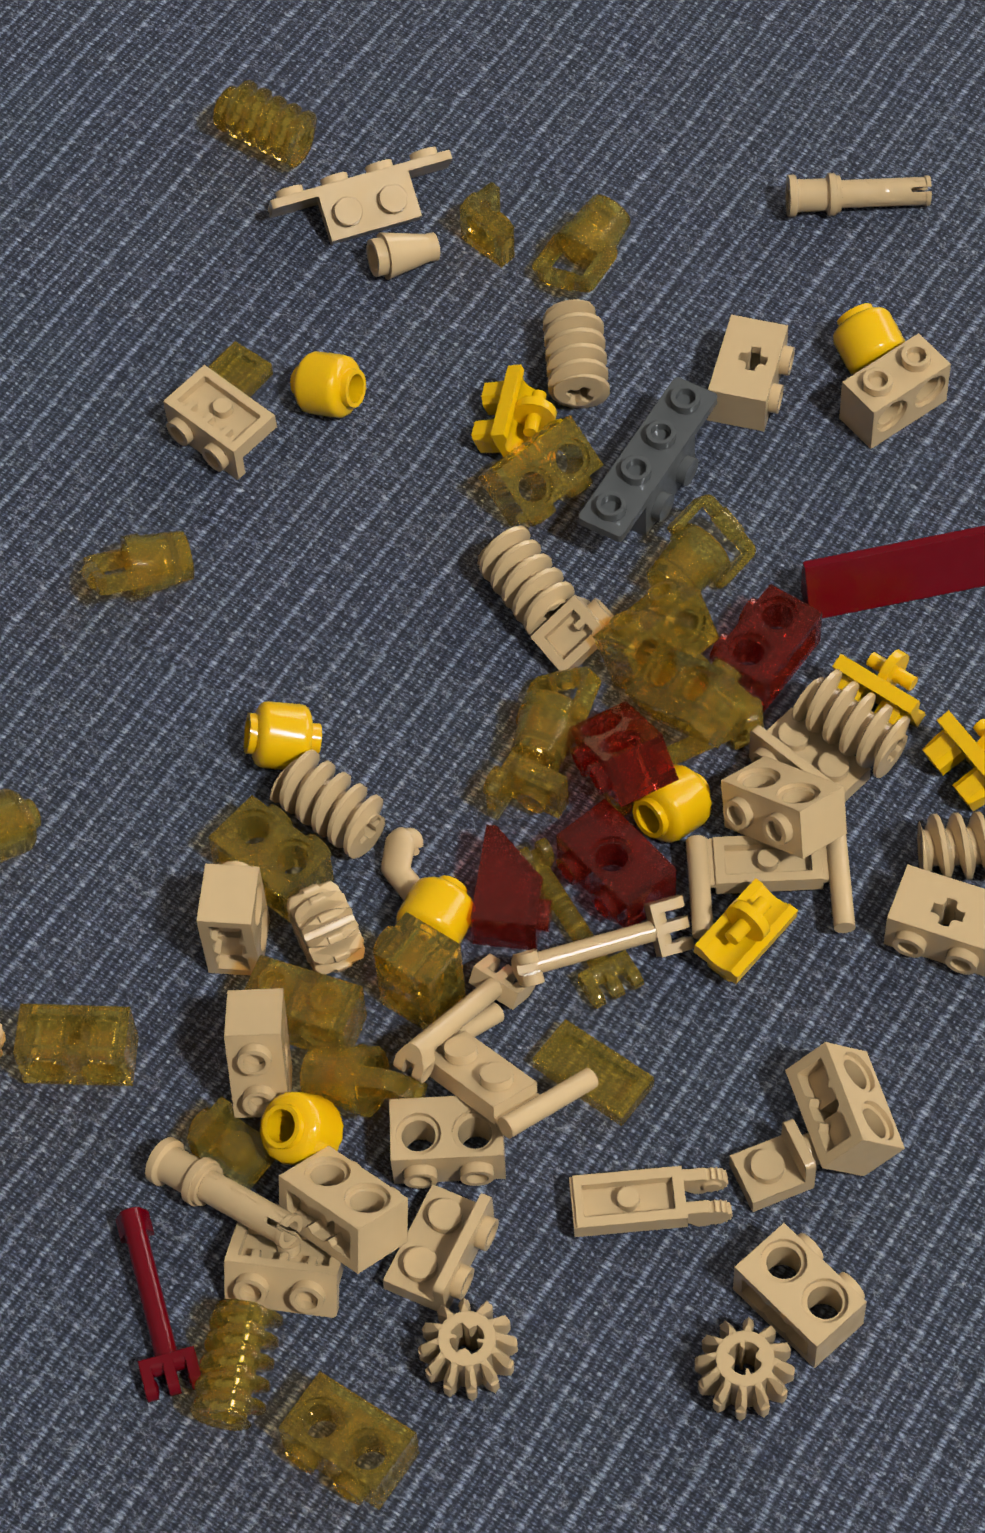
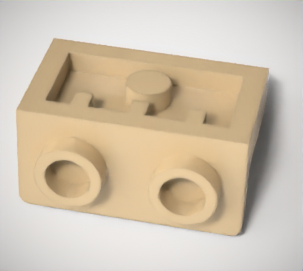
[163,365,277,480]
[749,707,871,802]
[383,1184,499,1311]
[224,1221,345,1318]

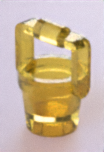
[532,194,631,293]
[647,494,756,607]
[81,530,194,600]
[510,666,601,775]
[300,1044,428,1117]

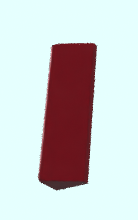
[801,525,985,620]

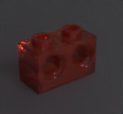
[710,584,822,713]
[570,701,679,807]

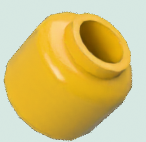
[833,303,905,375]
[290,351,366,418]
[244,701,322,770]
[632,764,712,843]
[396,875,476,958]
[260,1092,344,1165]

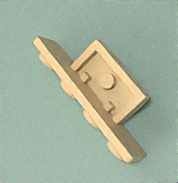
[268,147,452,245]

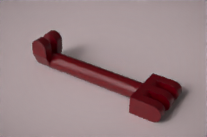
[115,1207,205,1403]

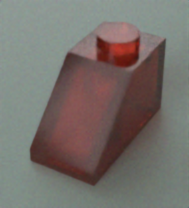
[470,825,553,950]

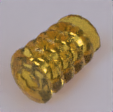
[213,80,317,169]
[190,1299,284,1431]

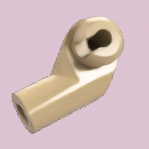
[381,827,423,900]

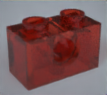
[556,799,676,928]

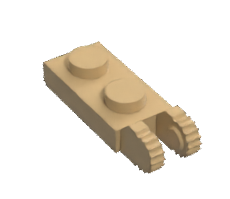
[569,1166,733,1237]

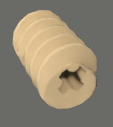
[542,299,610,408]
[477,525,575,636]
[792,669,910,778]
[270,749,385,859]
[917,812,985,880]

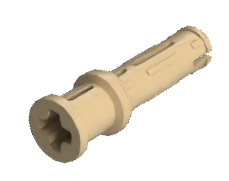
[785,173,932,218]
[145,1137,303,1249]

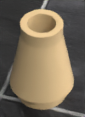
[366,232,440,280]

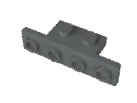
[578,377,718,542]

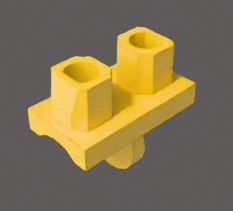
[471,364,557,466]
[832,649,926,727]
[922,710,985,811]
[693,878,798,984]

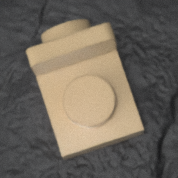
[530,595,620,676]
[729,1119,820,1212]

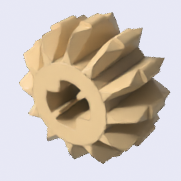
[286,881,365,975]
[418,1297,518,1401]
[695,1317,795,1421]

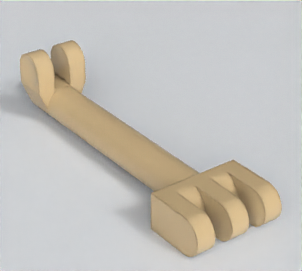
[511,895,695,987]
[393,954,535,1084]

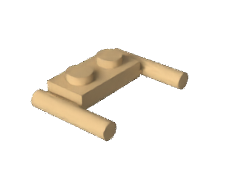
[686,834,856,939]
[411,1002,599,1139]

